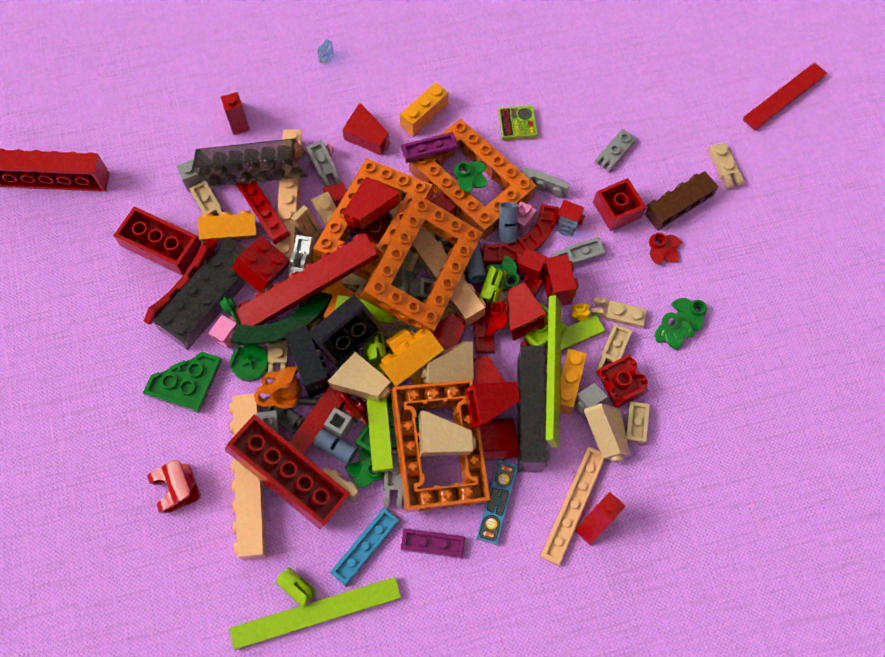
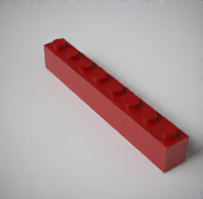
[234,233,382,326]

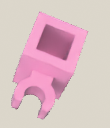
[518,201,537,235]
[208,315,244,350]

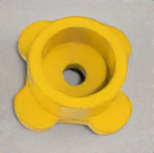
[571,303,590,321]

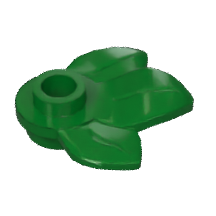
[454,161,487,193]
[487,256,520,291]
[220,296,241,324]
[671,298,707,331]
[655,312,694,350]
[345,450,385,488]

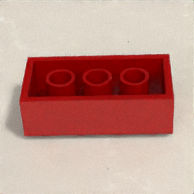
[113,206,201,276]

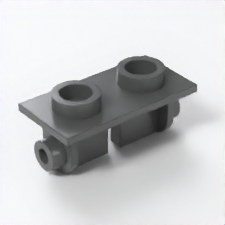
[262,406,304,434]

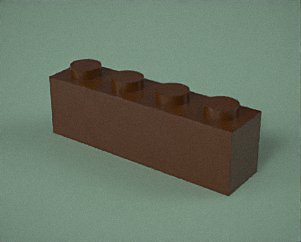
[645,171,719,230]

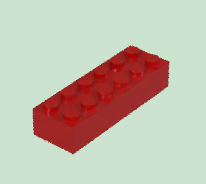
[0,148,110,192]
[225,414,350,530]

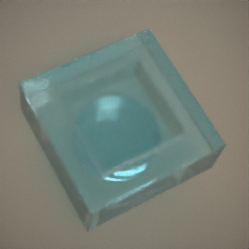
[317,39,334,65]
[556,216,578,237]

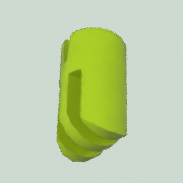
[479,266,507,304]
[366,331,387,366]
[276,567,317,607]

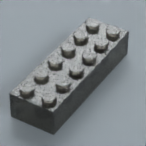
[192,138,311,187]
[153,237,246,350]
[517,345,550,473]

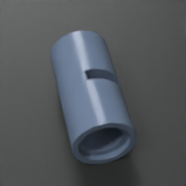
[499,202,518,243]
[465,243,486,284]
[313,428,358,465]

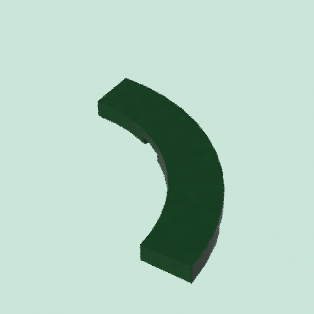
[230,292,332,346]

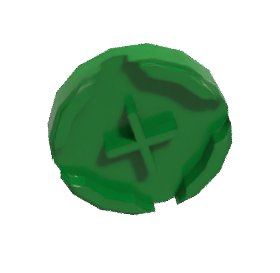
[230,345,268,382]

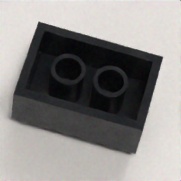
[308,294,384,368]
[284,326,331,398]

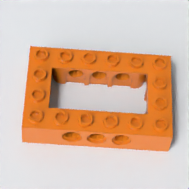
[409,118,537,240]
[313,158,434,280]
[360,194,483,332]
[391,379,490,513]

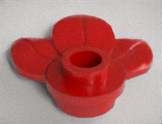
[649,233,682,265]
[479,301,509,336]
[341,393,369,424]

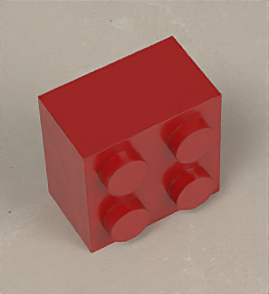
[593,178,646,231]
[231,235,290,292]
[541,254,579,306]

